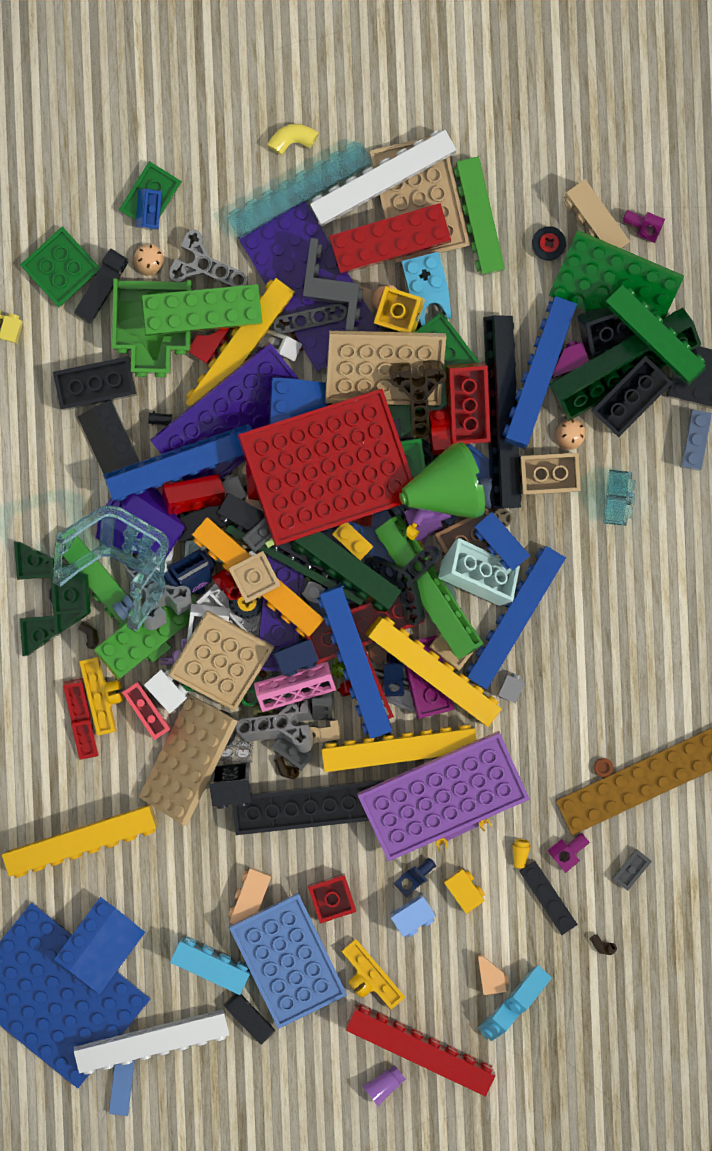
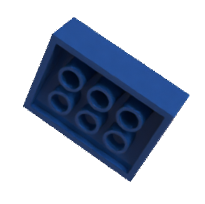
[269,378,328,425]
[53,897,145,995]

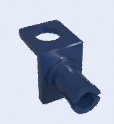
[384,653,404,697]
[394,857,436,897]

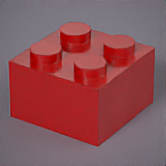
[308,873,357,924]

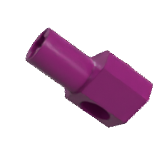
[622,210,665,243]
[548,833,590,873]

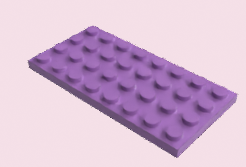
[357,731,530,862]

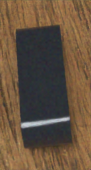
[223,993,276,1045]

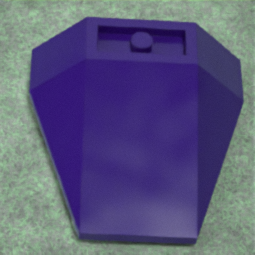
[96,487,186,560]

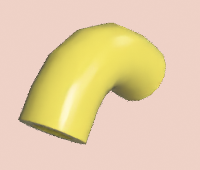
[267,124,319,155]

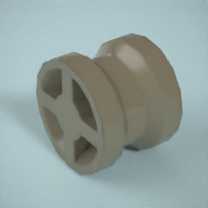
[494,509,512,527]

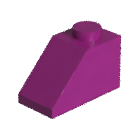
[552,340,589,378]

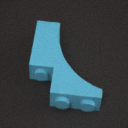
[477,965,552,1041]

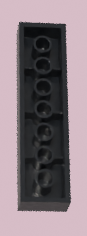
[232,779,385,835]

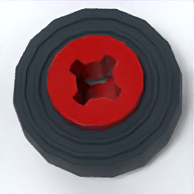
[532,226,566,261]

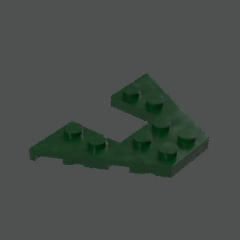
[14,541,91,656]

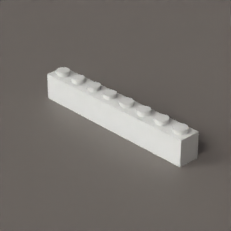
[310,130,457,227]
[74,1009,229,1074]

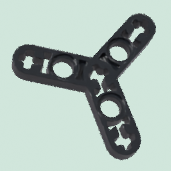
[364,546,440,626]

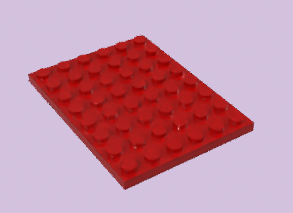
[237,389,413,546]

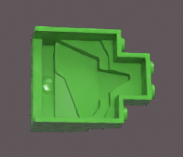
[112,279,193,378]

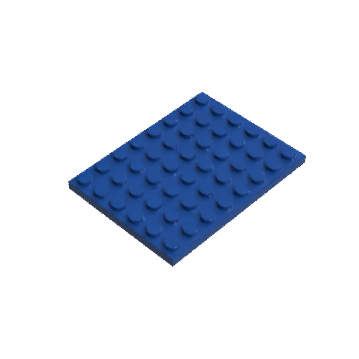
[0,902,151,1089]

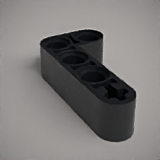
[74,248,129,324]

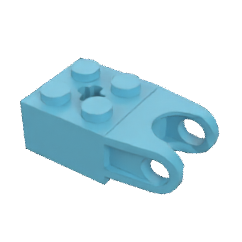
[401,252,451,326]

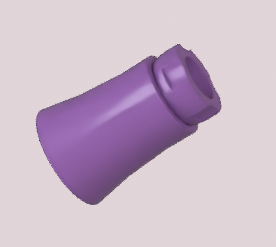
[362,1065,406,1107]

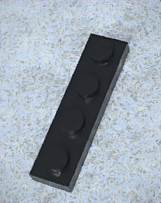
[519,860,578,935]

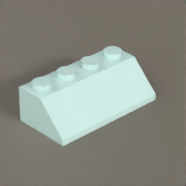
[438,538,520,606]

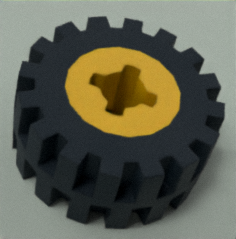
[229,594,263,619]

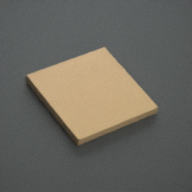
[168,610,274,711]

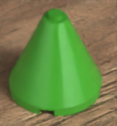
[399,442,485,519]

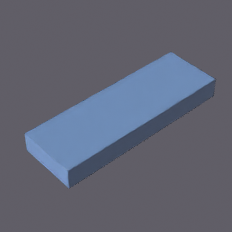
[109,1060,135,1116]

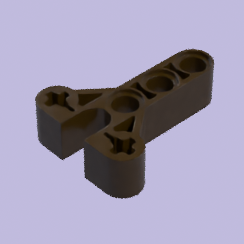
[389,361,447,438]

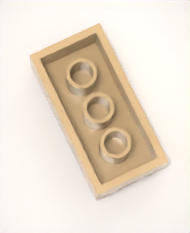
[563,179,630,249]

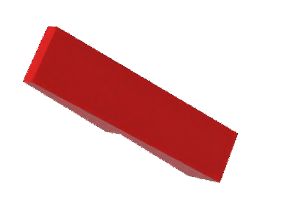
[63,678,98,760]

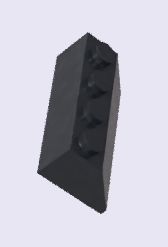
[591,355,673,437]
[78,400,140,474]

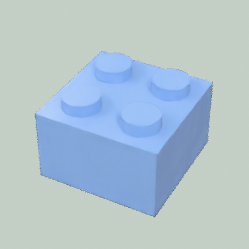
[390,893,436,937]

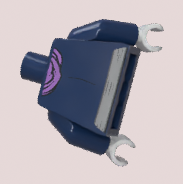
[154,543,216,594]

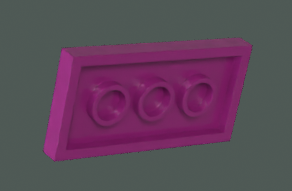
[404,635,454,719]

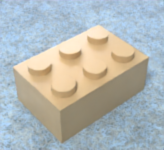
[520,453,581,495]

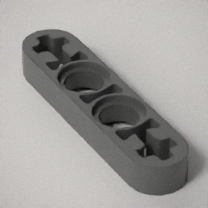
[273,304,347,334]

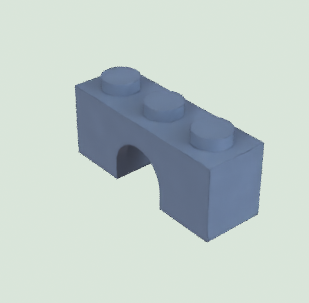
[680,410,712,471]

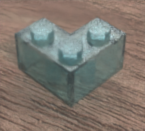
[603,469,635,526]

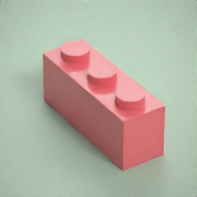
[122,681,172,740]

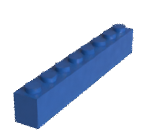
[502,296,577,449]
[103,424,252,501]
[466,546,566,689]
[317,584,392,739]

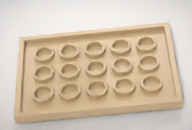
[369,136,470,264]
[325,331,446,405]
[139,694,238,826]

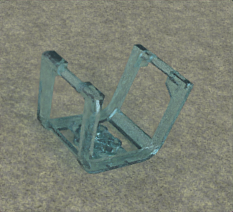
[53,505,169,631]

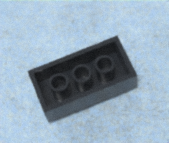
[53,356,138,411]
[210,762,253,809]

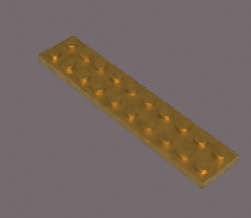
[556,728,712,836]

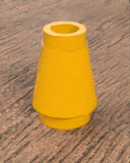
[512,839,531,868]

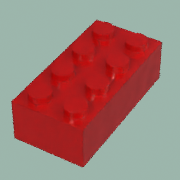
[445,363,491,444]

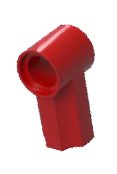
[212,568,242,600]

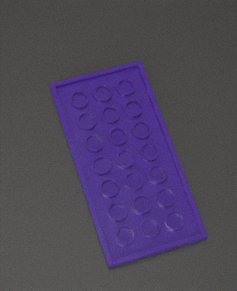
[239,201,380,372]
[150,342,300,481]

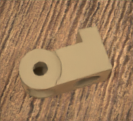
[310,719,341,743]

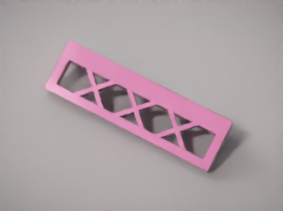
[254,662,336,712]

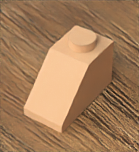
[477,954,509,995]

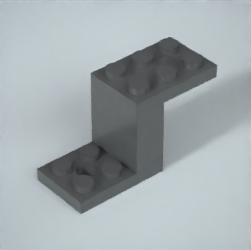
[303,238,363,331]

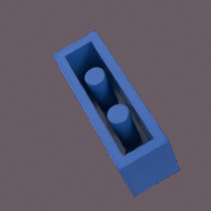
[474,512,530,571]

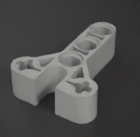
[169,230,248,287]
[125,557,192,630]
[236,699,313,753]

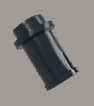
[148,411,172,426]

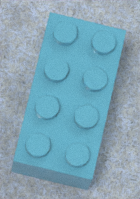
[170,936,250,995]

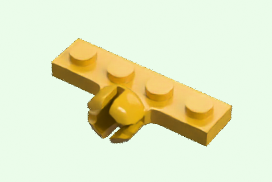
[79,657,124,736]
[341,939,406,1010]

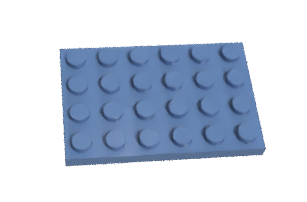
[229,893,347,1029]

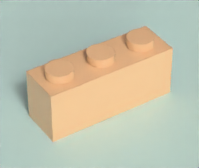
[227,867,272,924]

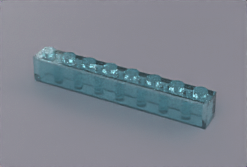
[227,141,372,239]

